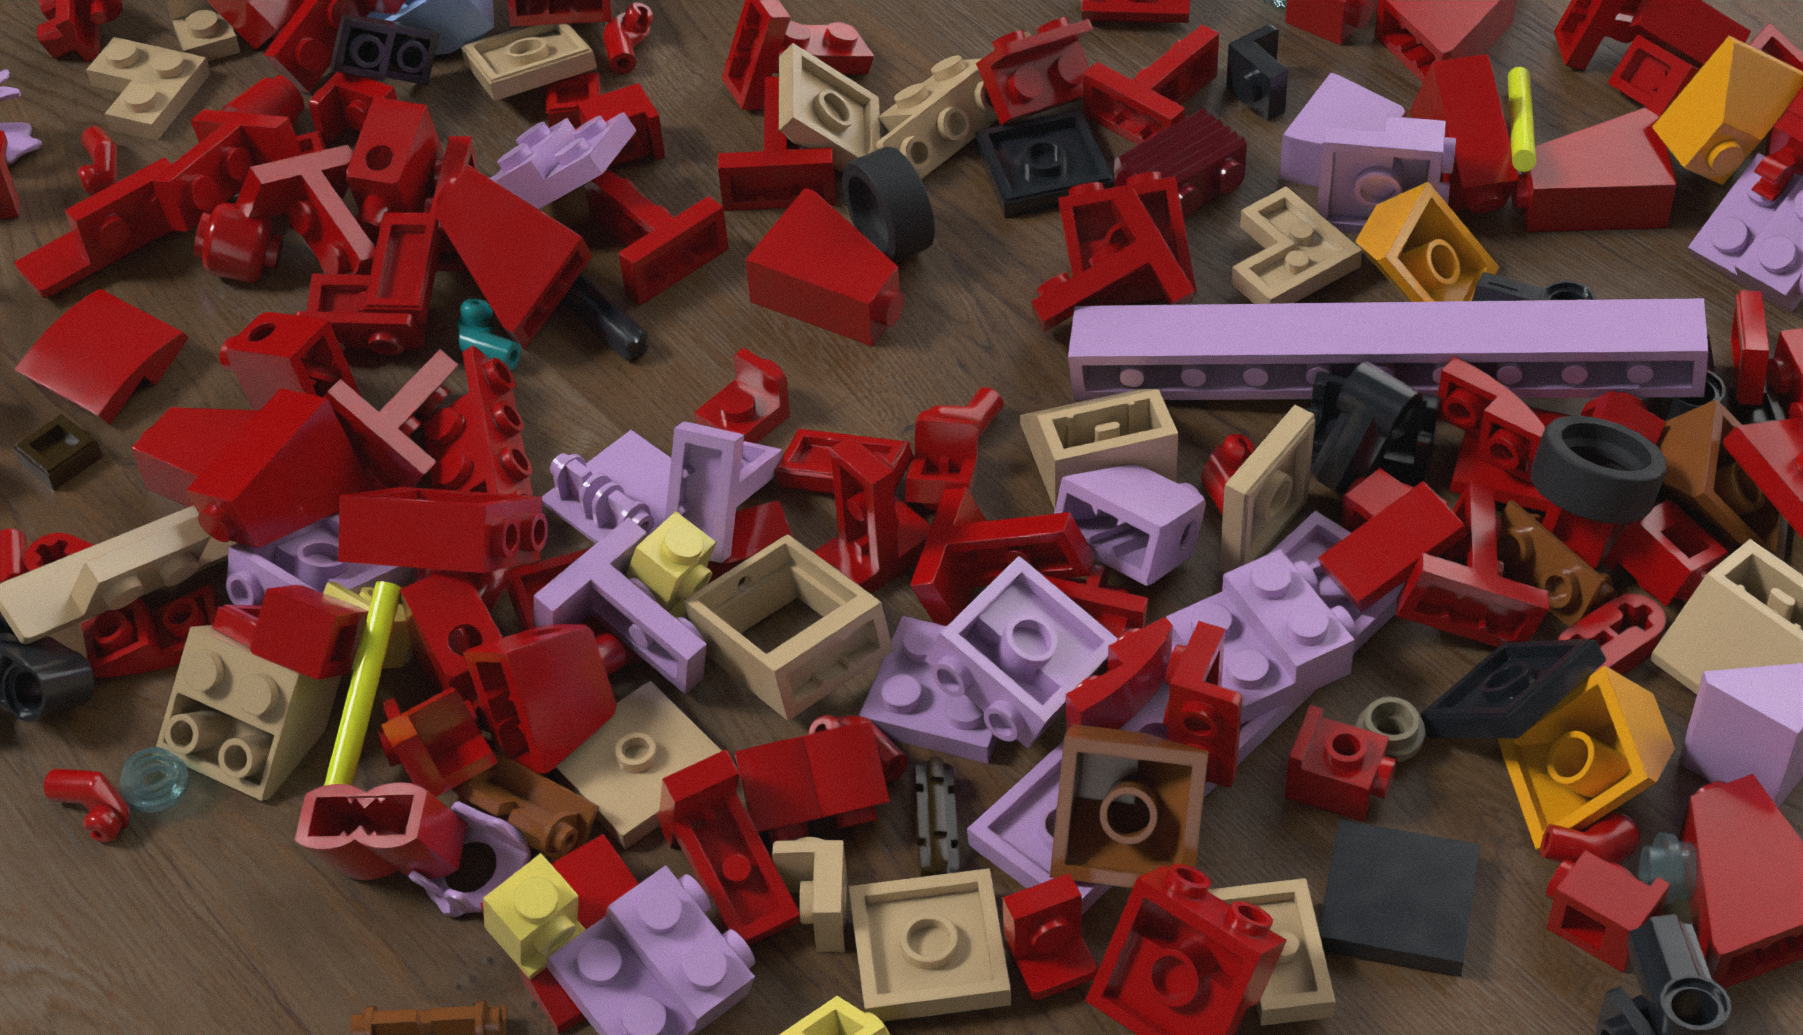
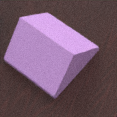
[1680,663,1803,808]

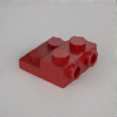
[1058,172,1197,306]
[1085,863,1287,1035]

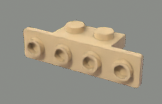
[876,32,1032,180]
[0,505,236,644]

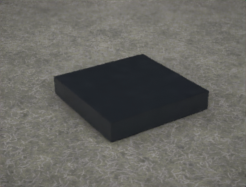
[975,109,1114,218]
[1420,639,1607,739]
[1319,819,1480,976]

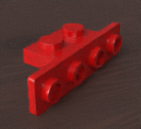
[14,157,239,298]
[423,345,533,496]

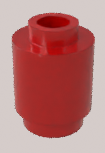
[221,75,305,126]

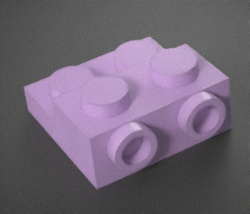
[490,112,637,209]
[1317,116,1456,234]
[1688,153,1803,313]
[226,513,413,605]
[1166,549,1357,725]
[924,556,1118,748]
[546,865,755,1035]

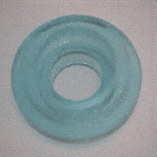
[119,747,190,813]
[1639,832,1697,905]

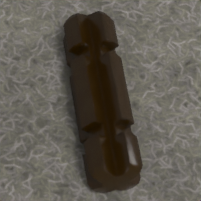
[913,756,960,877]

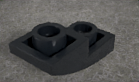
[329,15,440,86]

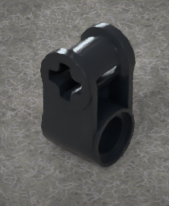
[0,614,95,722]

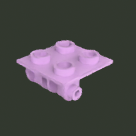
[542,430,671,544]

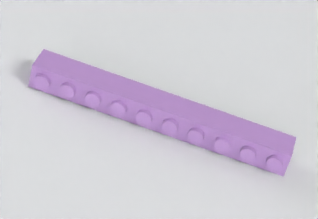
[1068,298,1708,400]

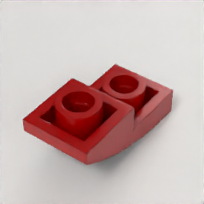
[1438,357,1545,484]
[81,584,223,678]
[1066,617,1173,733]

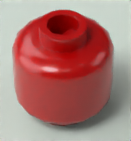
[194,202,284,284]

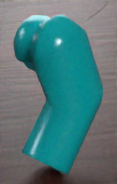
[455,299,521,371]

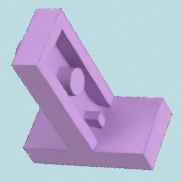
[665,421,782,563]
[534,517,706,694]

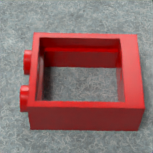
[338,487,548,573]

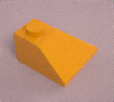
[1652,36,1803,185]
[1355,182,1499,302]
[1497,666,1675,852]

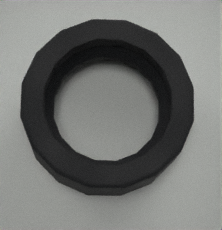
[842,146,935,263]
[1530,416,1667,524]

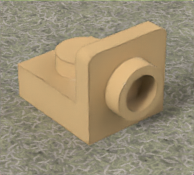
[166,0,241,62]
[772,837,847,952]

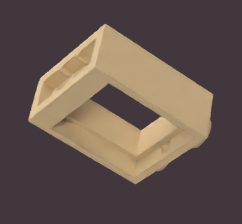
[683,534,893,721]

